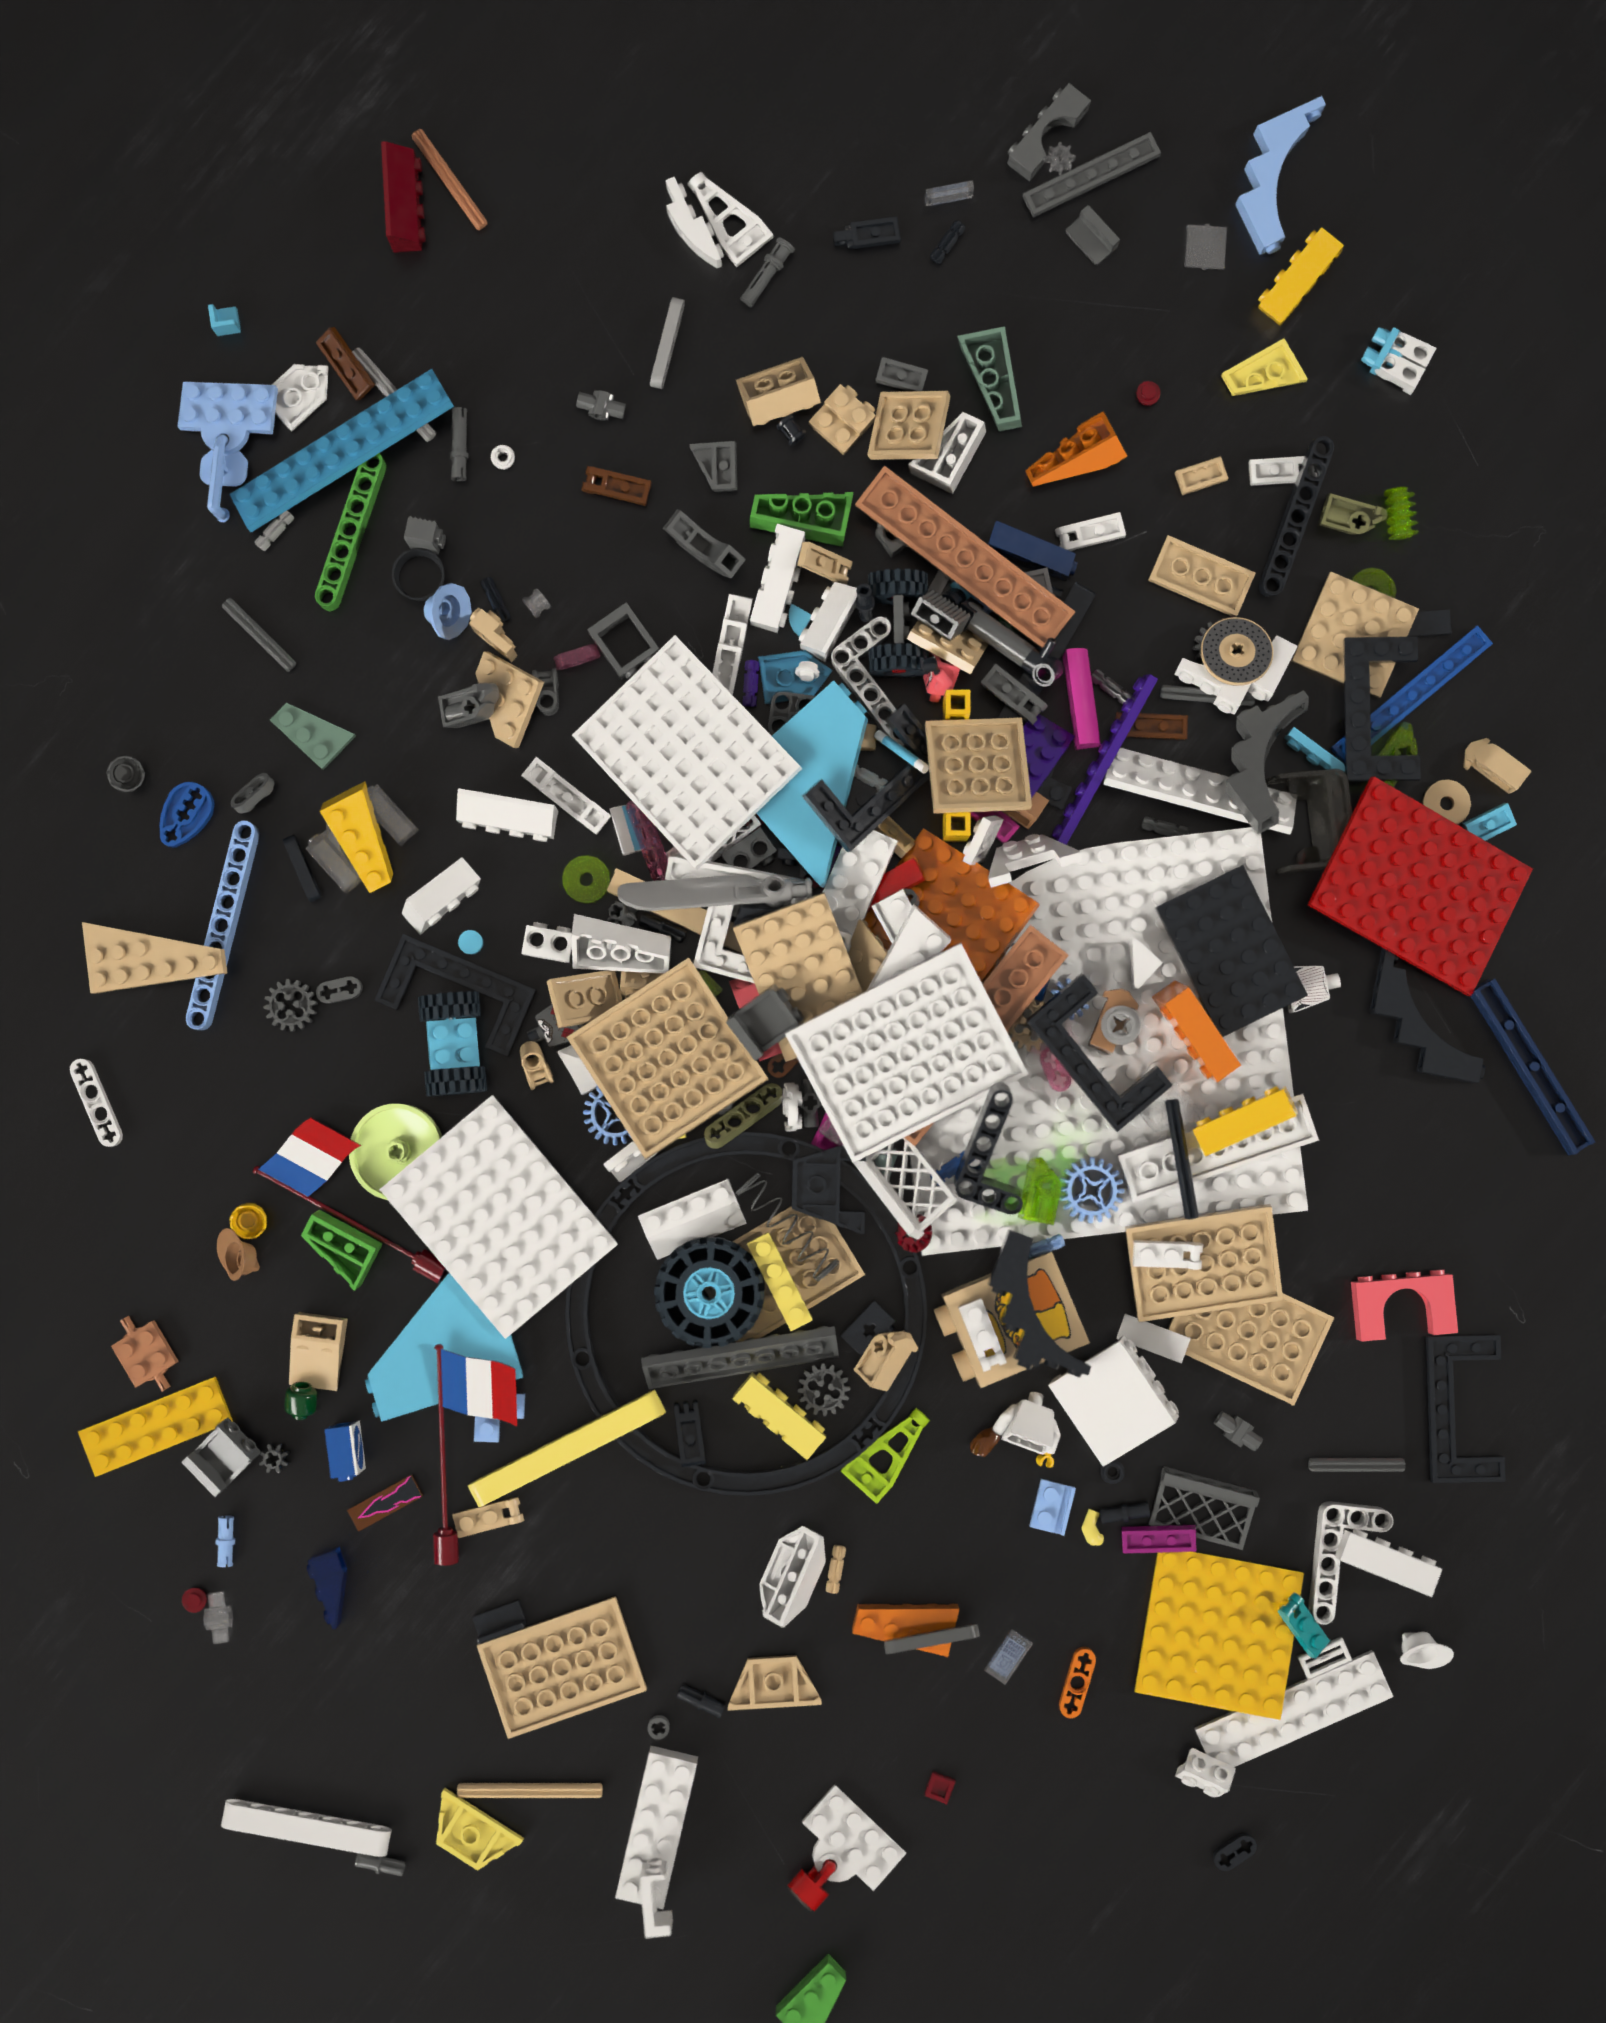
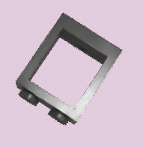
[587,602,660,680]

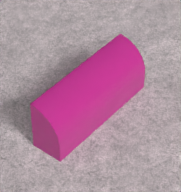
[1062,648,1101,750]

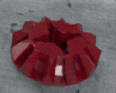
[895,1214,933,1253]

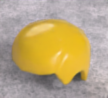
[230,1203,267,1239]

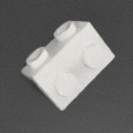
[1175,1748,1235,1797]

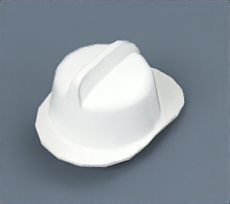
[1400,1632,1454,1669]

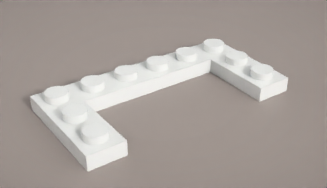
[693,905,852,983]

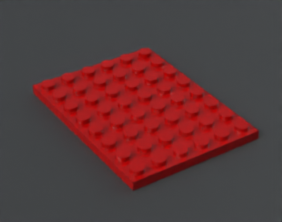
[1308,776,1533,996]

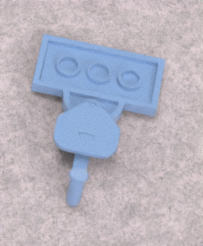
[178,382,278,522]

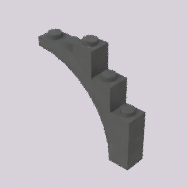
[1226,690,1309,834]

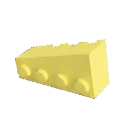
[733,1372,826,1460]

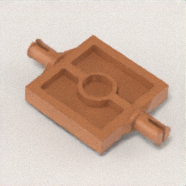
[111,1316,179,1392]

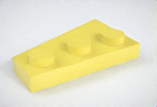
[1221,339,1308,396]

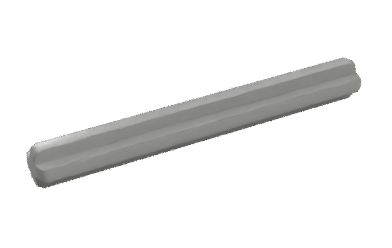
[352,347,436,442]

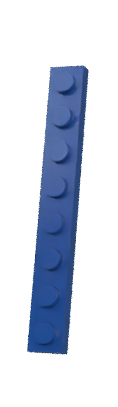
[1330,625,1493,766]

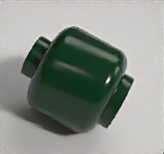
[285,1382,317,1420]

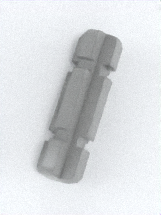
[255,511,294,551]

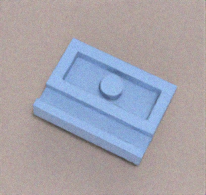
[1029,1479,1076,1536]

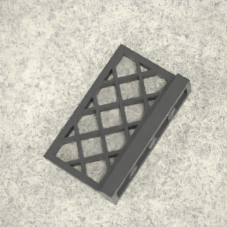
[1148,1466,1260,1550]

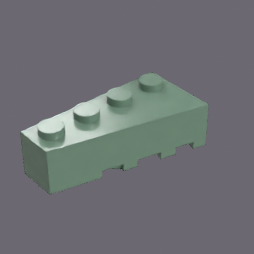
[958,326,1022,431]

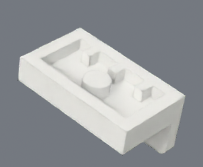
[603,1141,657,1182]

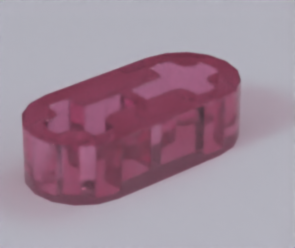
[554,644,600,670]
[1039,1048,1071,1092]

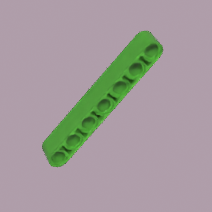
[315,453,386,611]

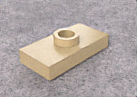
[1175,456,1229,495]

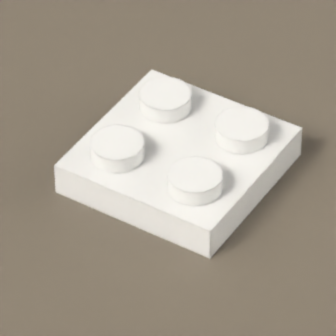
[963,815,1004,865]

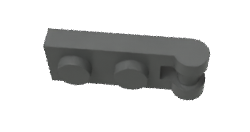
[980,664,1048,725]

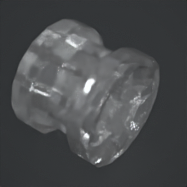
[521,588,551,619]

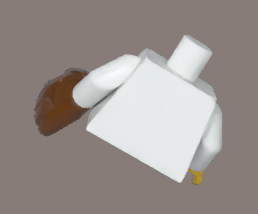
[970,1392,1061,1468]

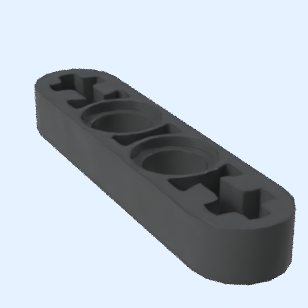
[884,1624,980,1654]

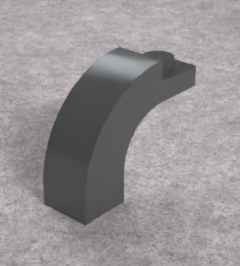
[663,509,746,578]

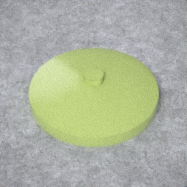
[349,1104,442,1200]

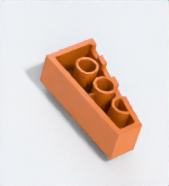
[1152,980,1241,1083]
[852,1604,959,1657]

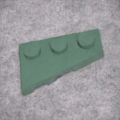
[270,703,356,770]

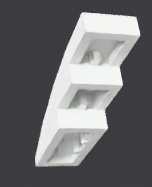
[712,593,753,695]

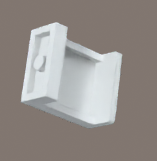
[640,1858,673,1938]

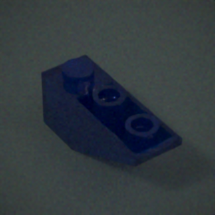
[306,1547,348,1630]

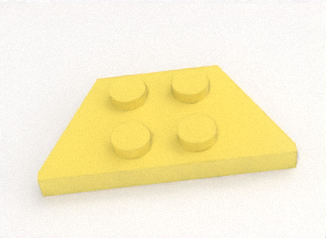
[436,1788,524,1870]

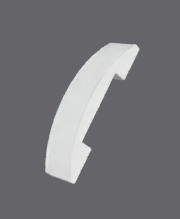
[521,757,611,835]

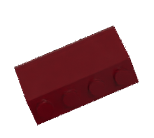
[381,141,425,252]

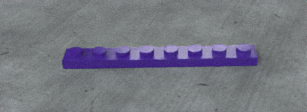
[1052,674,1158,845]

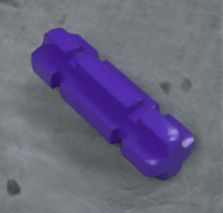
[743,660,759,707]

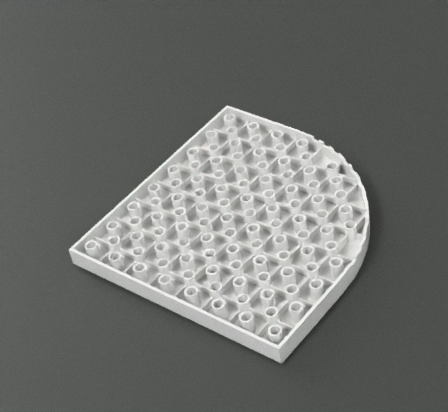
[909,827,1308,1256]

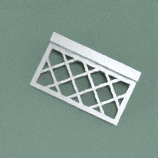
[854,1137,958,1240]

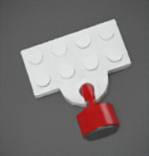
[788,1784,906,1911]

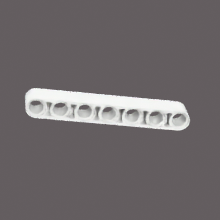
[221,1799,391,1857]

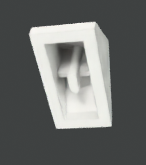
[1129,939,1162,990]

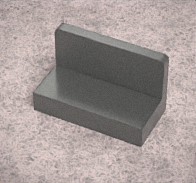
[1066,205,1120,265]

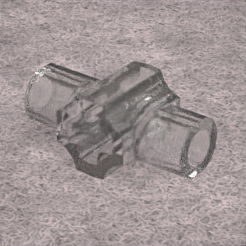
[204,1592,233,1644]

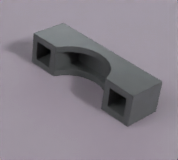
[1008,83,1091,181]

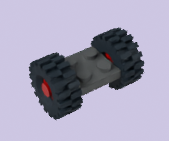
[868,569,929,678]

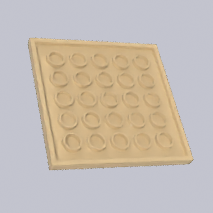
[567,958,768,1159]

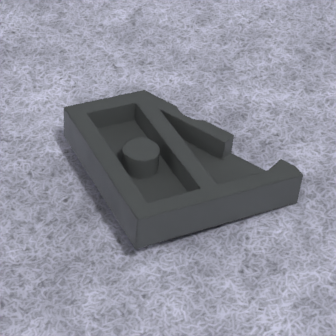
[690,441,737,492]

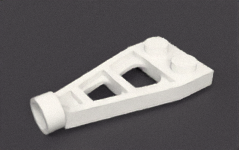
[688,172,773,267]

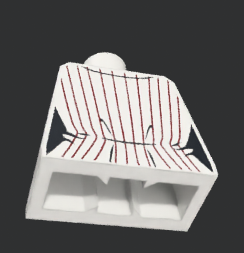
[1288,966,1341,1013]

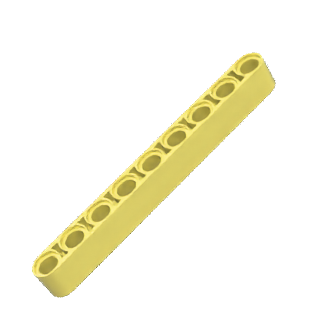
[468,1390,666,1507]

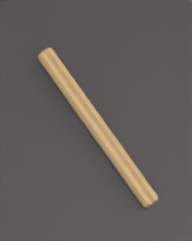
[457,1783,603,1798]

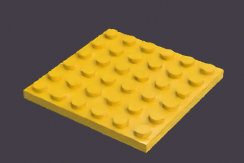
[1134,1552,1304,1720]

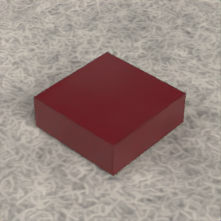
[924,1771,956,1804]

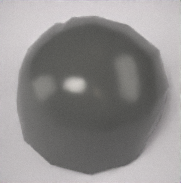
[106,755,145,792]

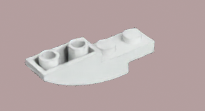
[666,177,724,268]

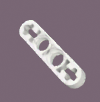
[70,1059,123,1147]

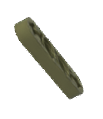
[704,1083,783,1149]

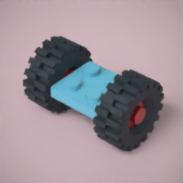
[418,991,487,1096]

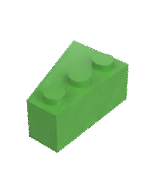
[301,1210,383,1291]
[776,1954,846,2023]

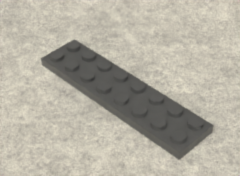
[641,1326,839,1389]

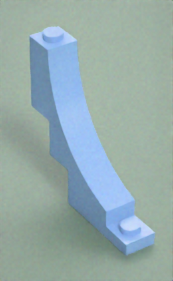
[1235,96,1326,255]

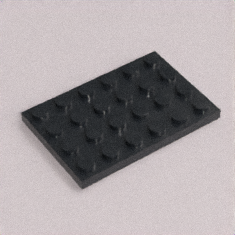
[1155,865,1308,1037]

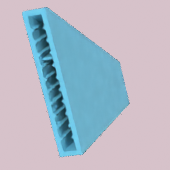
[756,681,868,888]
[365,1273,523,1422]

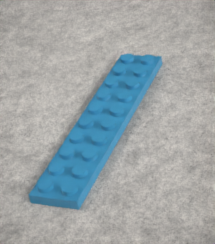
[230,369,454,532]

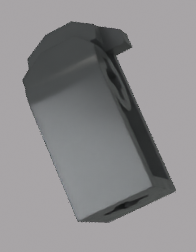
[438,683,499,728]

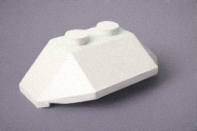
[759,1526,826,1627]

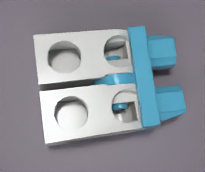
[1361,327,1436,395]

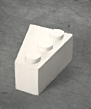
[908,412,986,494]
[402,857,481,935]

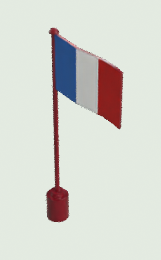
[253,1117,447,1284]
[433,1344,517,1566]

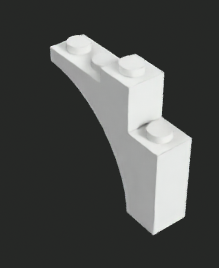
[1174,635,1298,715]

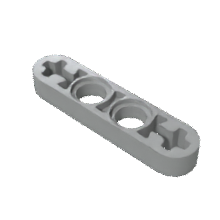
[650,297,685,389]

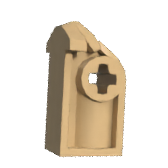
[1463,738,1531,794]
[854,1331,918,1391]

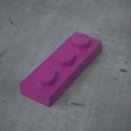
[1122,1525,1196,1553]

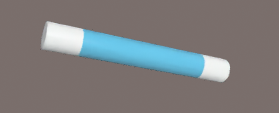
[874,730,929,773]

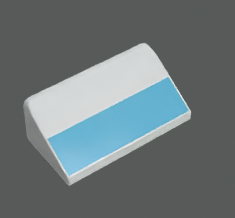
[609,803,646,856]

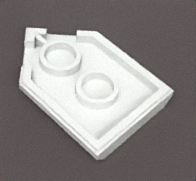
[272,364,328,431]

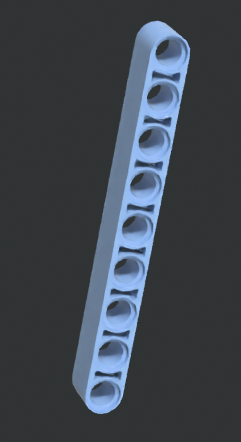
[186,821,260,1030]

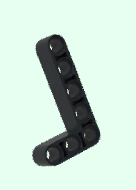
[954,1082,1023,1215]

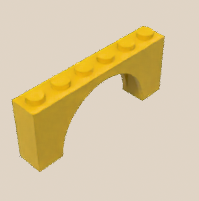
[943,690,971,842]

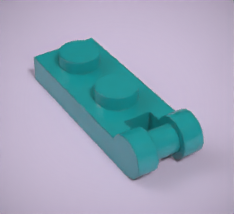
[1278,1593,1330,1659]

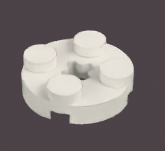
[782,1083,802,1131]

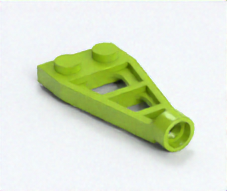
[840,1408,930,1504]

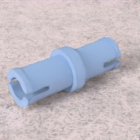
[216,1515,235,1567]

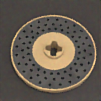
[1201,617,1273,686]

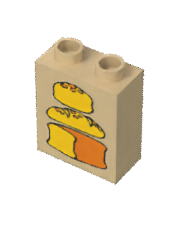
[933,1252,1090,1388]

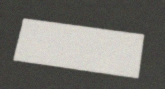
[1116,1314,1191,1363]

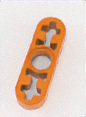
[1059,1647,1096,1718]

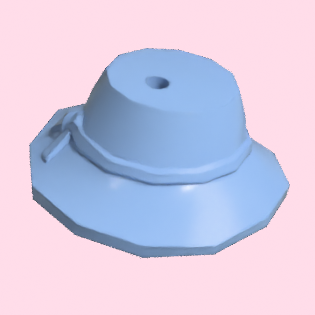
[424,583,472,640]

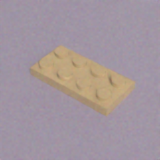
[1148,535,1255,617]

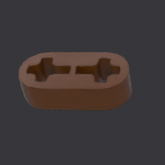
[768,1053,799,1078]

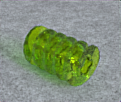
[1384,487,1419,540]

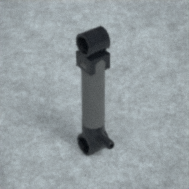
[942,588,1064,686]

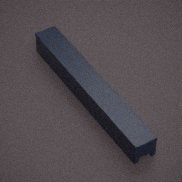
[1471,979,1595,1156]

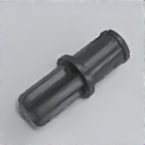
[355,1853,405,1876]

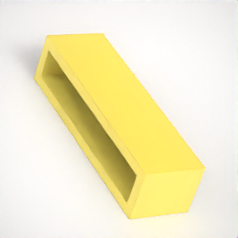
[747,1232,813,1331]

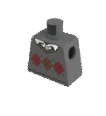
[527,1005,583,1048]

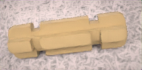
[826,1545,846,1594]

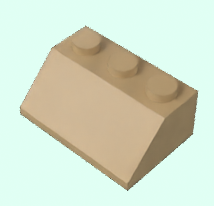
[736,357,821,426]

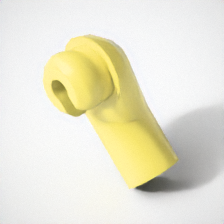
[1082,1508,1104,1546]

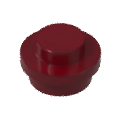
[1136,381,1160,406]
[182,1588,207,1613]

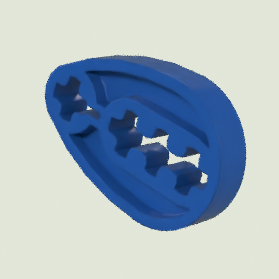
[159,782,214,848]

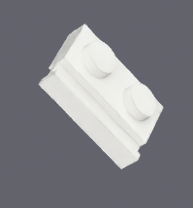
[872,889,912,944]

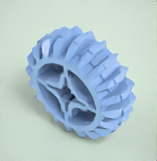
[583,1086,633,1145]
[1058,1157,1125,1223]

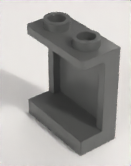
[726,984,804,1061]
[181,1417,261,1497]

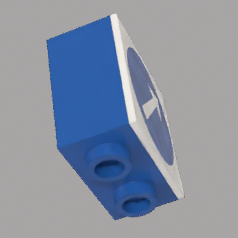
[325,1420,366,1482]

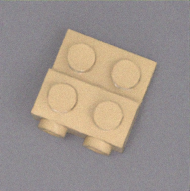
[808,384,876,455]
[469,608,518,663]

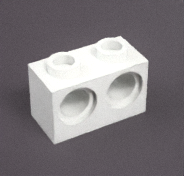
[521,922,572,963]

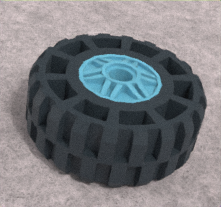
[654,1237,765,1348]

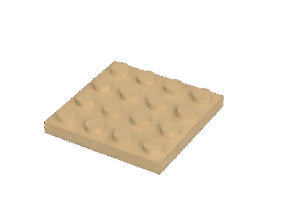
[1291,572,1419,698]
[925,718,1032,813]

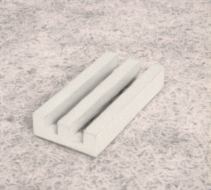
[1297,1637,1353,1680]

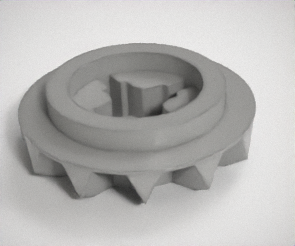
[1101,1006,1141,1045]

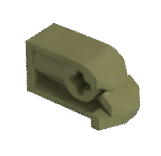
[1318,493,1387,535]

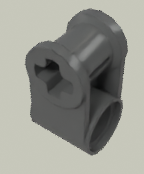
[532,668,559,716]

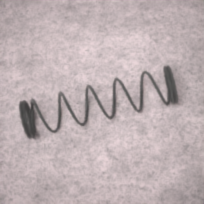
[736,1172,839,1282]

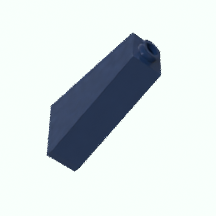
[988,521,1078,581]

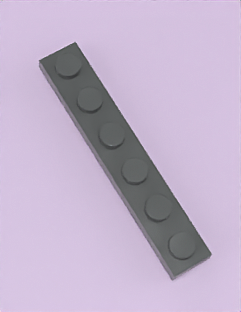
[1023,132,1161,217]

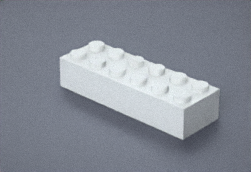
[615,1746,698,1909]

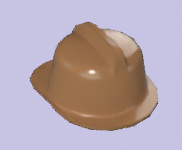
[217,1228,260,1281]

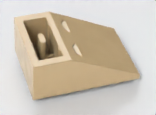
[289,1312,348,1391]

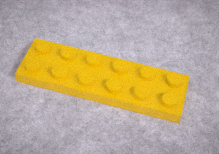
[78,1377,233,1477]

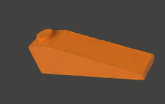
[1025,411,1127,486]

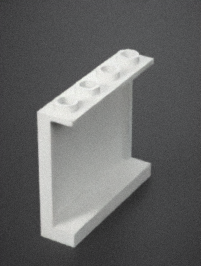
[1048,1335,1179,1466]

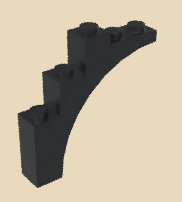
[988,1229,1091,1378]

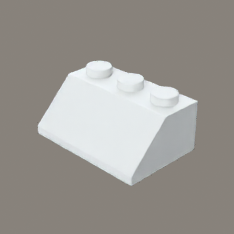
[798,582,857,662]

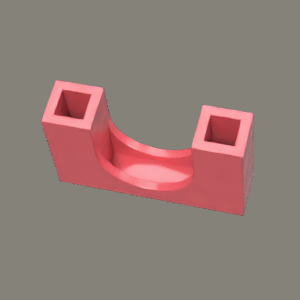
[1351,1269,1458,1341]

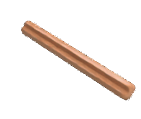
[412,129,487,230]

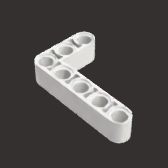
[831,617,904,746]
[1308,1501,1393,1625]

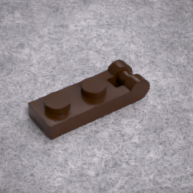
[581,466,652,506]

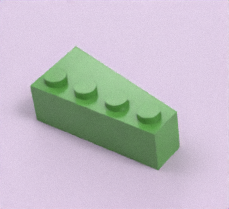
[750,492,854,547]

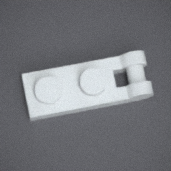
[1249,456,1317,486]
[1055,512,1126,551]
[1132,1240,1203,1270]
[958,1298,1007,1372]

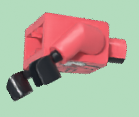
[922,652,960,702]

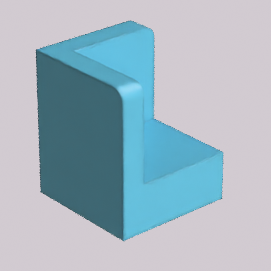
[208,304,241,336]

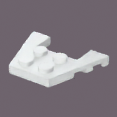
[988,834,1082,888]

